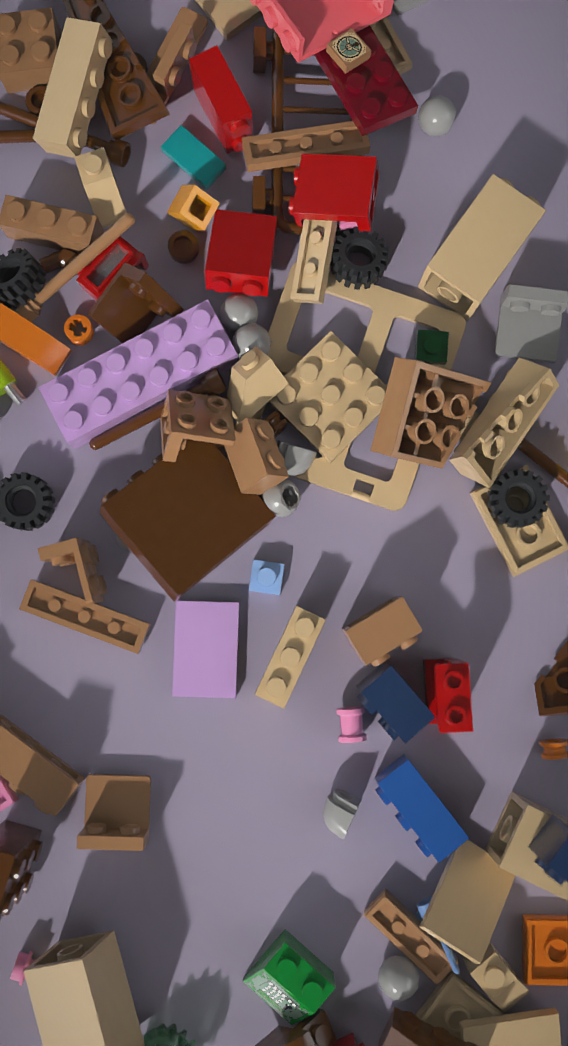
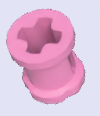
[336,706,367,743]

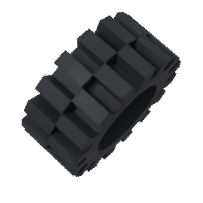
[330,227,389,290]
[0,248,47,309]
[487,469,550,528]
[0,472,56,531]

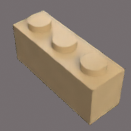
[255,606,326,709]

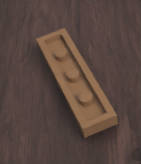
[242,121,371,172]
[19,579,151,654]

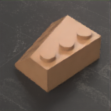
[370,357,491,469]

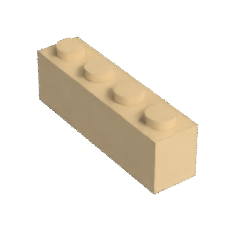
[33,17,113,158]

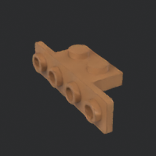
[146,7,208,125]

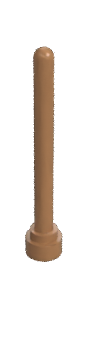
[16,213,135,323]

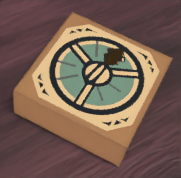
[326,28,371,74]

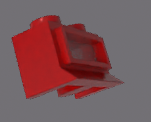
[76,236,149,301]

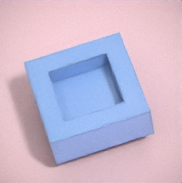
[249,559,284,595]

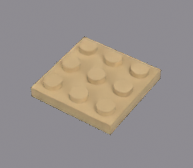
[268,331,387,463]

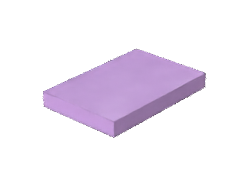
[172,601,240,698]

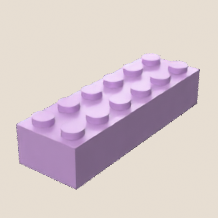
[38,299,239,449]

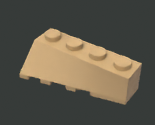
[449,358,559,488]

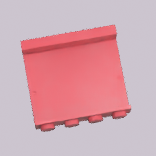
[250,0,394,63]

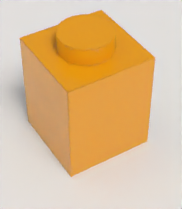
[167,185,220,231]

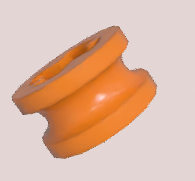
[64,314,94,346]
[539,738,568,760]

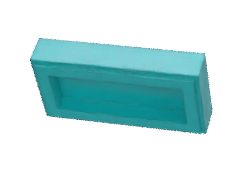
[160,125,227,190]

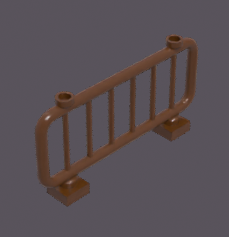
[252,26,362,236]

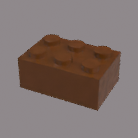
[0,820,43,919]

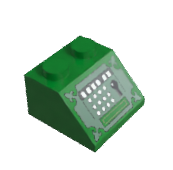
[243,929,336,1025]

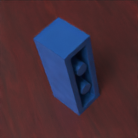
[374,754,469,863]

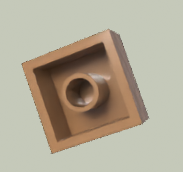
[0,7,61,93]
[342,596,423,667]

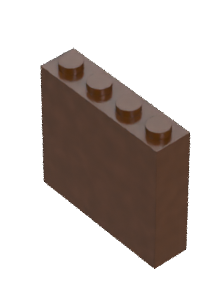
[100,439,276,602]

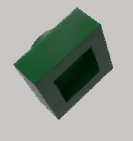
[414,330,449,365]

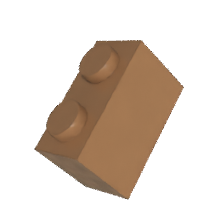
[224,417,289,495]

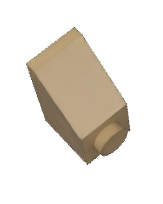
[74,147,127,228]
[226,346,289,423]
[462,942,530,1013]

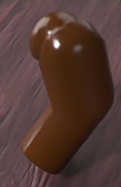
[39,248,79,274]

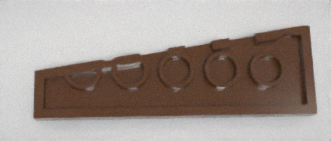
[62,0,170,140]

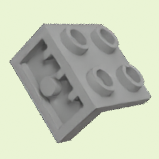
[495,284,568,363]

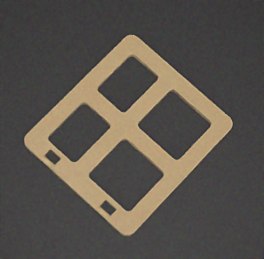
[235,263,466,511]

